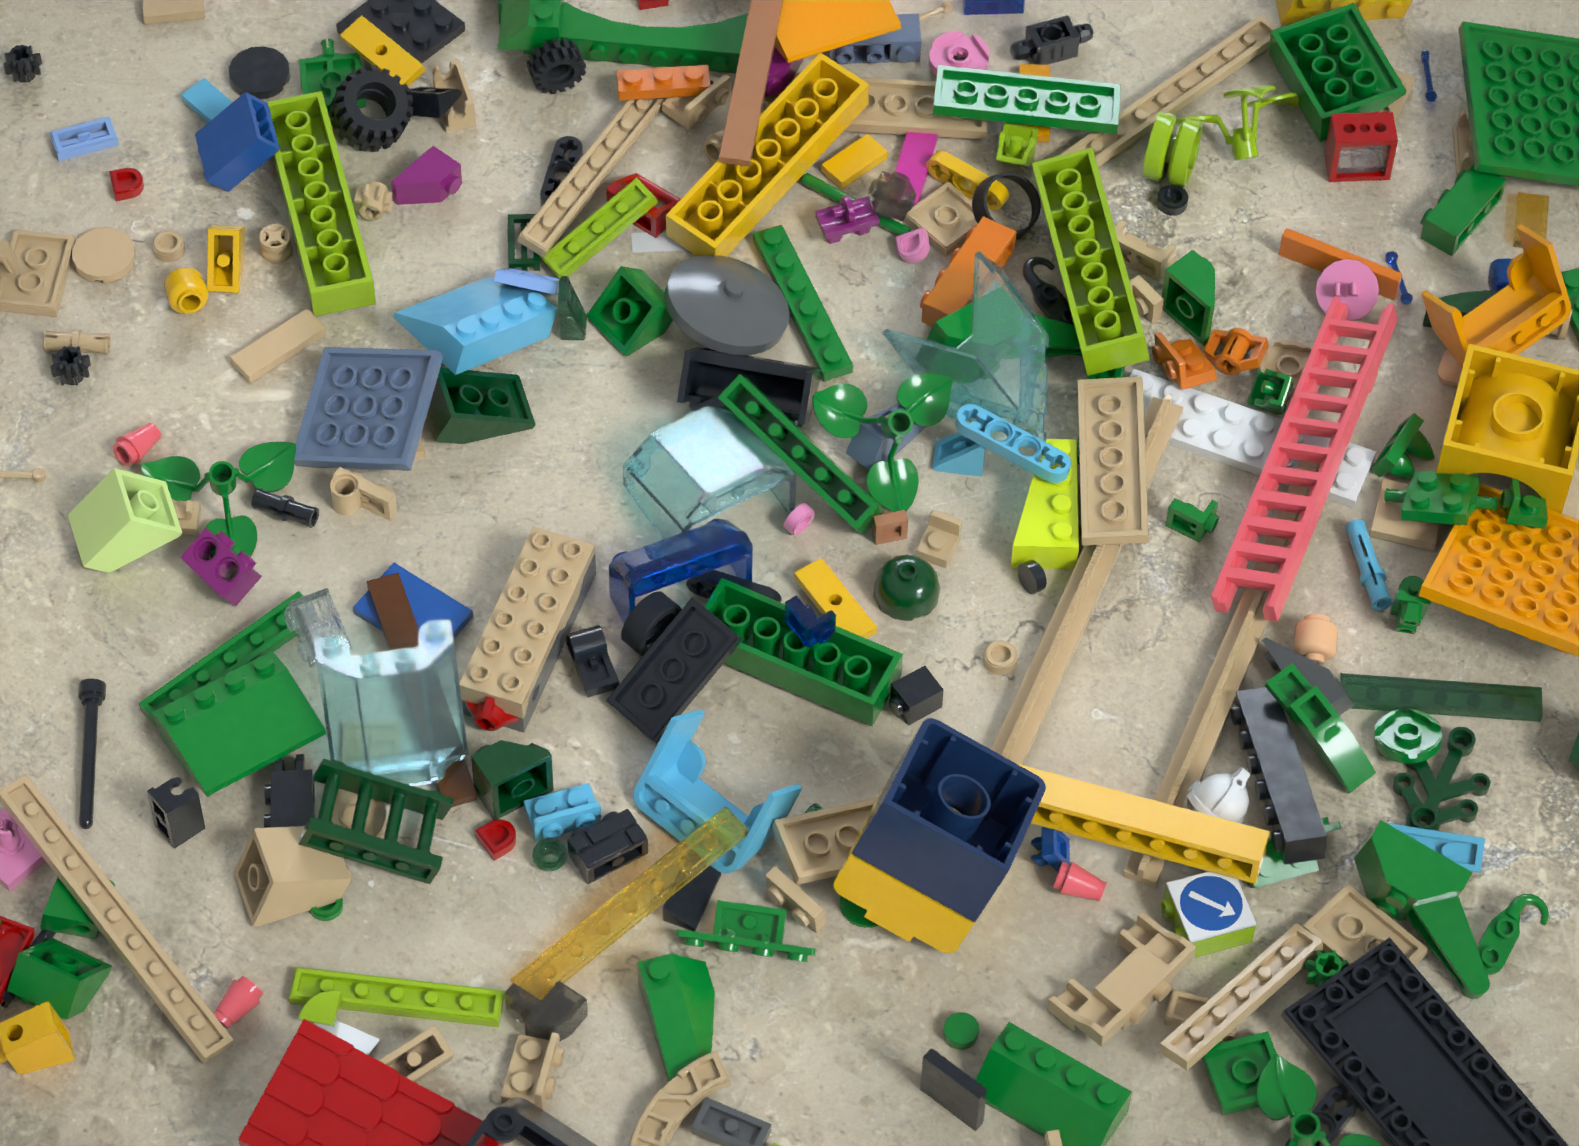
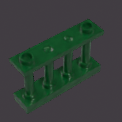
[298,758,454,884]

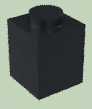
[889,666,944,726]

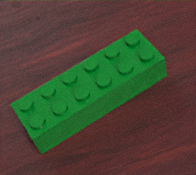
[704,578,903,726]

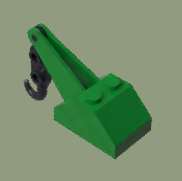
[917,256,1082,383]

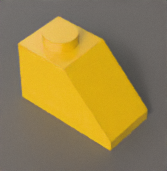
[207,224,245,293]

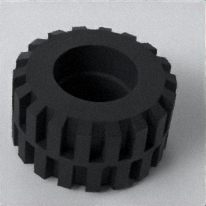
[330,66,413,152]

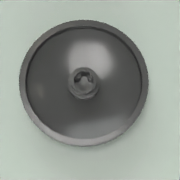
[664,255,789,355]

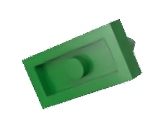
[1370,413,1435,478]

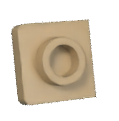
[1130,275,1164,324]
[916,510,962,568]

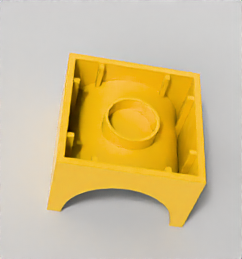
[1436,344,1579,513]

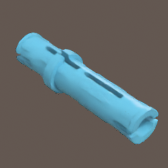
[1345,519,1392,611]

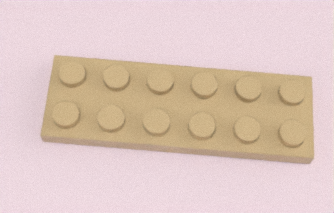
[1078,376,1149,546]

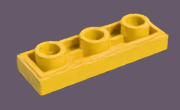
[340,15,425,87]
[794,558,877,639]

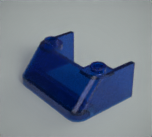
[609,519,753,624]

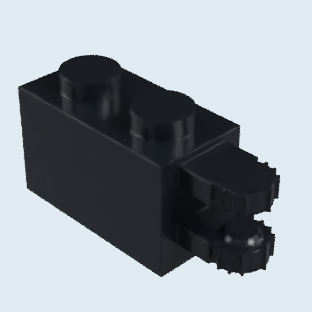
[264,754,315,828]

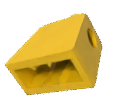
[0,1001,76,1074]

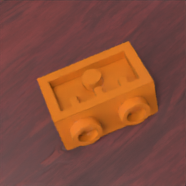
[1152,332,1217,390]

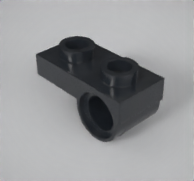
[566,625,619,698]

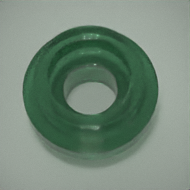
[532,838,567,871]

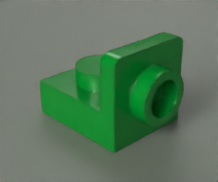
[1500,479,1548,529]
[1165,498,1220,543]

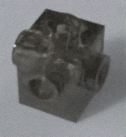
[868,171,916,222]

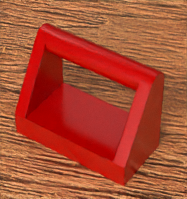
[606,173,681,238]

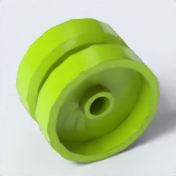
[1143,111,1203,188]

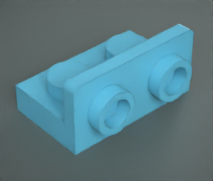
[523,783,601,841]

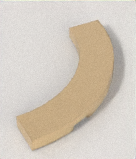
[629,1050,730,1146]

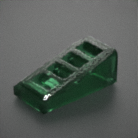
[558,276,587,341]

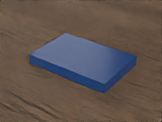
[353,563,473,663]

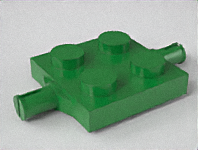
[298,39,366,123]
[1384,471,1497,525]

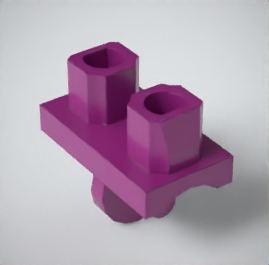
[815,195,879,244]

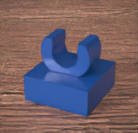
[1031,826,1070,872]

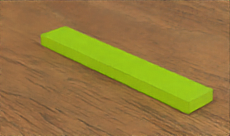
[289,967,505,1027]

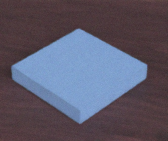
[494,268,570,295]

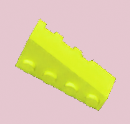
[1011,439,1079,569]

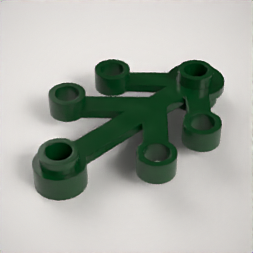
[1393,727,1491,831]

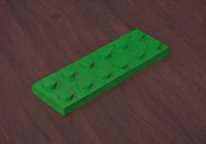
[933,65,1121,134]

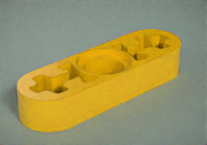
[926,150,1009,211]

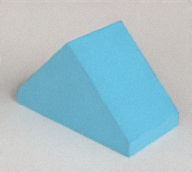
[932,425,987,477]

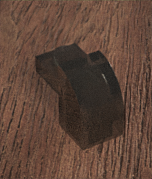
[505,981,588,1041]

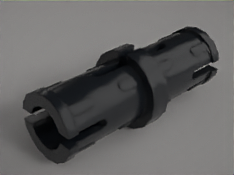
[251,488,319,528]

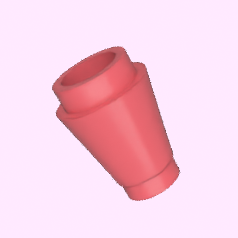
[113,423,161,466]
[1053,861,1107,901]
[213,975,263,1029]

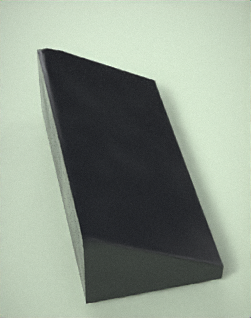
[406,86,462,118]
[663,853,721,931]

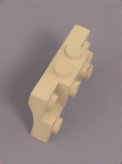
[1047,911,1196,1047]

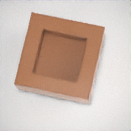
[872,510,908,545]

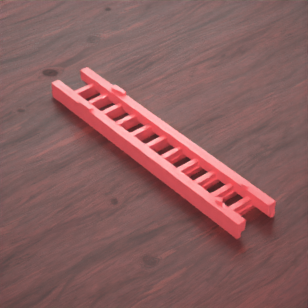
[1211,297,1397,622]

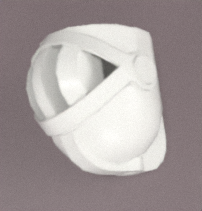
[1183,767,1250,824]

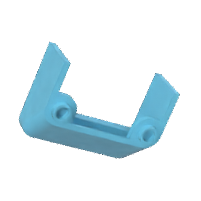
[633,709,803,873]

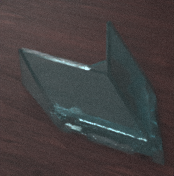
[882,251,1049,442]

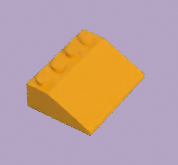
[774,0,901,63]

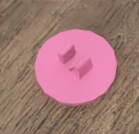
[1316,259,1379,321]

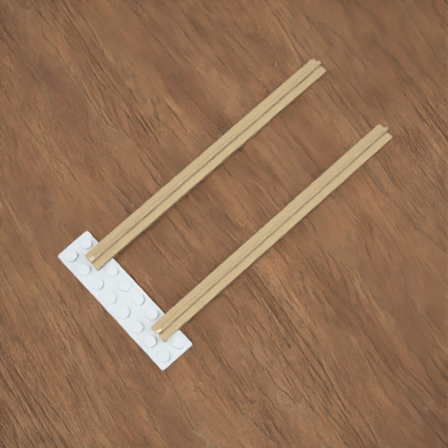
[991,368,1376,888]

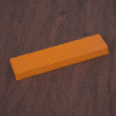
[1278,228,1402,301]

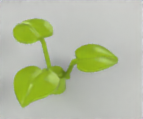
[1177,85,1299,161]

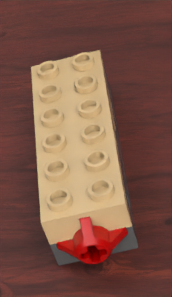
[459,526,596,733]

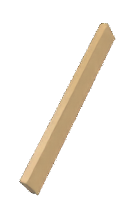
[517,98,667,257]

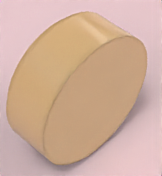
[152,231,185,262]
[984,641,1018,675]

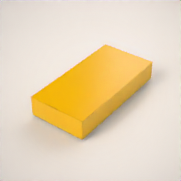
[821,133,888,190]

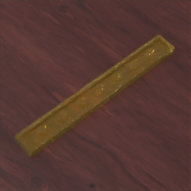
[510,806,748,1008]

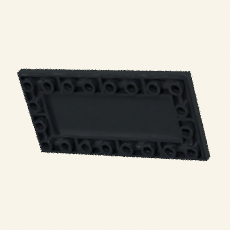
[1281,937,1569,1146]

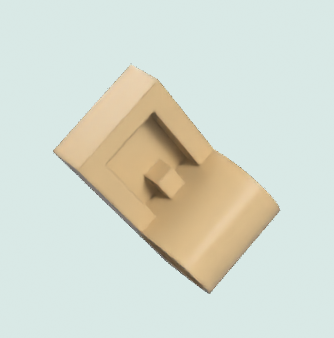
[330,467,397,521]

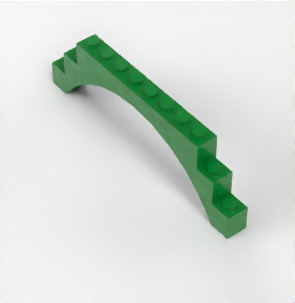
[498,0,748,73]

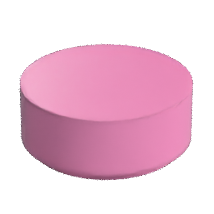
[783,503,815,535]

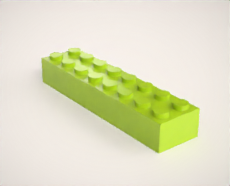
[267,91,376,316]
[1032,147,1150,376]

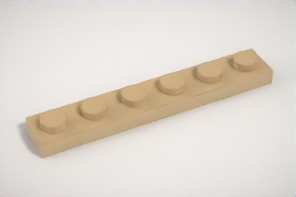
[1160,923,1323,1070]

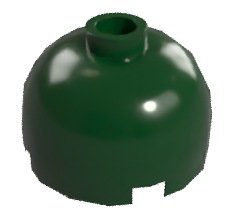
[873,554,940,621]

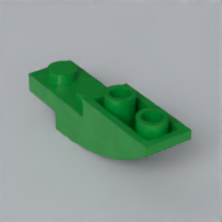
[1265,663,1376,794]

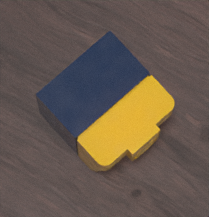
[833,718,1046,953]

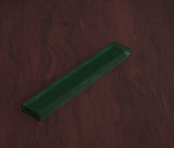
[1339,673,1543,722]

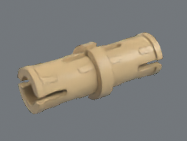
[43,330,111,354]

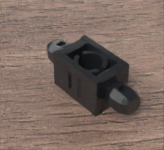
[1010,15,1094,65]

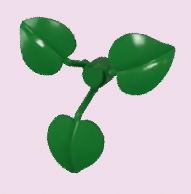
[812,373,953,512]
[141,442,296,558]
[1257,1054,1383,1146]

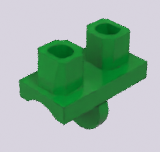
[1390,576,1431,634]

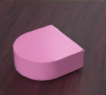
[895,227,930,264]

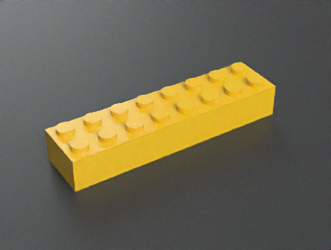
[666,53,869,257]

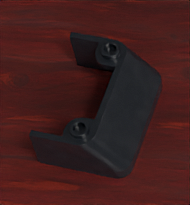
[677,347,822,427]
[465,1097,597,1146]

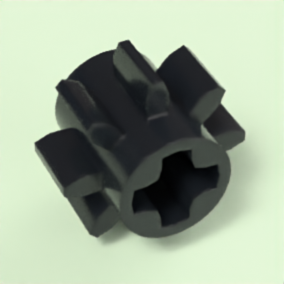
[3,45,42,83]
[50,346,91,386]

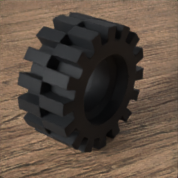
[526,38,586,94]

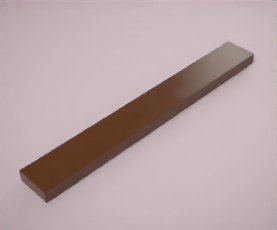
[367,572,477,807]

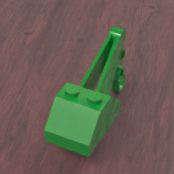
[1354,820,1549,999]

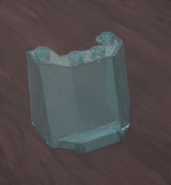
[623,406,796,567]
[313,619,468,786]

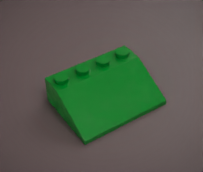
[1269,3,1406,142]
[153,651,327,797]

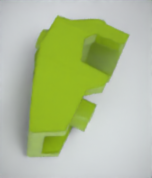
[996,123,1038,166]

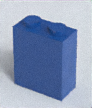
[195,92,280,192]

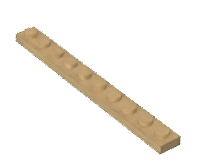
[1058,14,1277,168]
[0,774,234,1064]

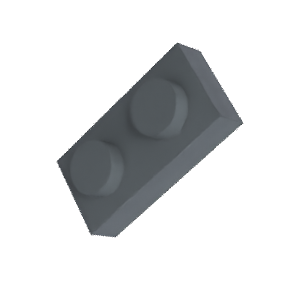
[691,1097,772,1146]

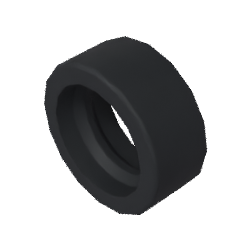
[621,591,682,656]

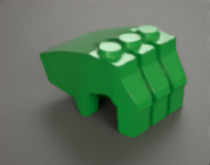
[1247,368,1294,415]

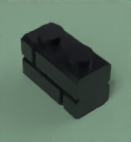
[567,809,648,884]

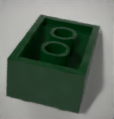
[427,367,536,444]

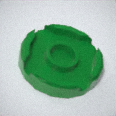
[1374,709,1442,764]

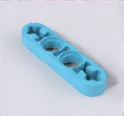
[955,404,1071,483]

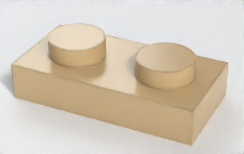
[765,866,826,933]

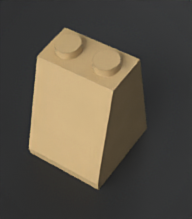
[234,826,351,927]

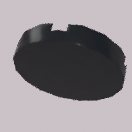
[229,46,290,99]

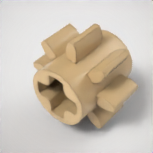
[354,181,393,221]

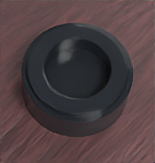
[1157,185,1189,216]
[1017,560,1047,594]

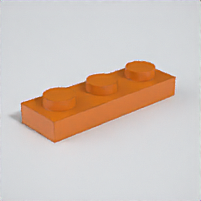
[617,65,710,101]

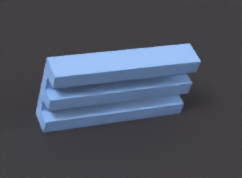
[50,116,119,161]

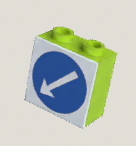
[1160,871,1256,958]

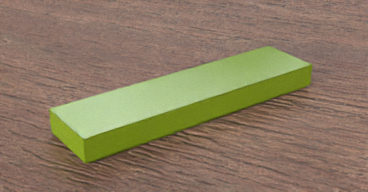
[541,178,658,280]

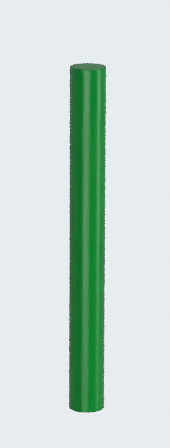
[801,173,912,235]

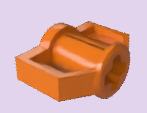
[1204,328,1269,375]

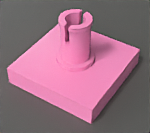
[0,808,46,892]

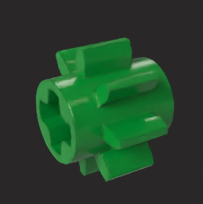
[1305,950,1348,988]

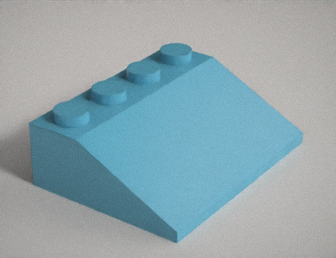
[393,277,558,375]

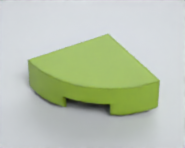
[298,990,342,1027]

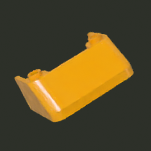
[1421,224,1571,368]

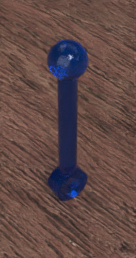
[1421,50,1437,102]
[1385,251,1413,305]

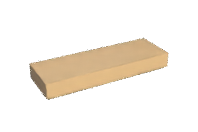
[230,308,327,383]

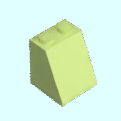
[68,468,182,573]

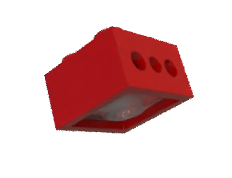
[1324,112,1398,182]

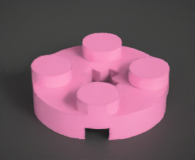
[929,31,989,77]

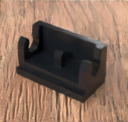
[147,777,206,849]

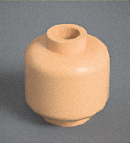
[1293,614,1338,665]

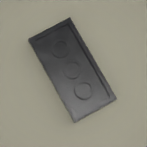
[606,597,743,744]

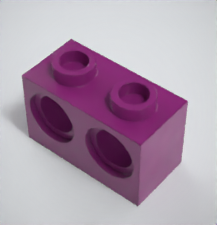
[180,528,262,606]

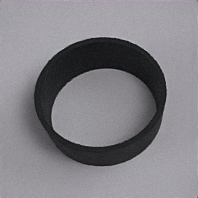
[972,172,1041,240]

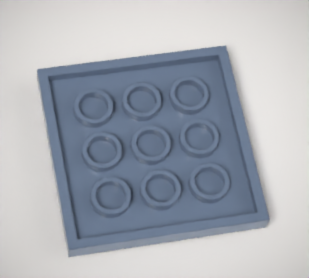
[294,347,443,471]

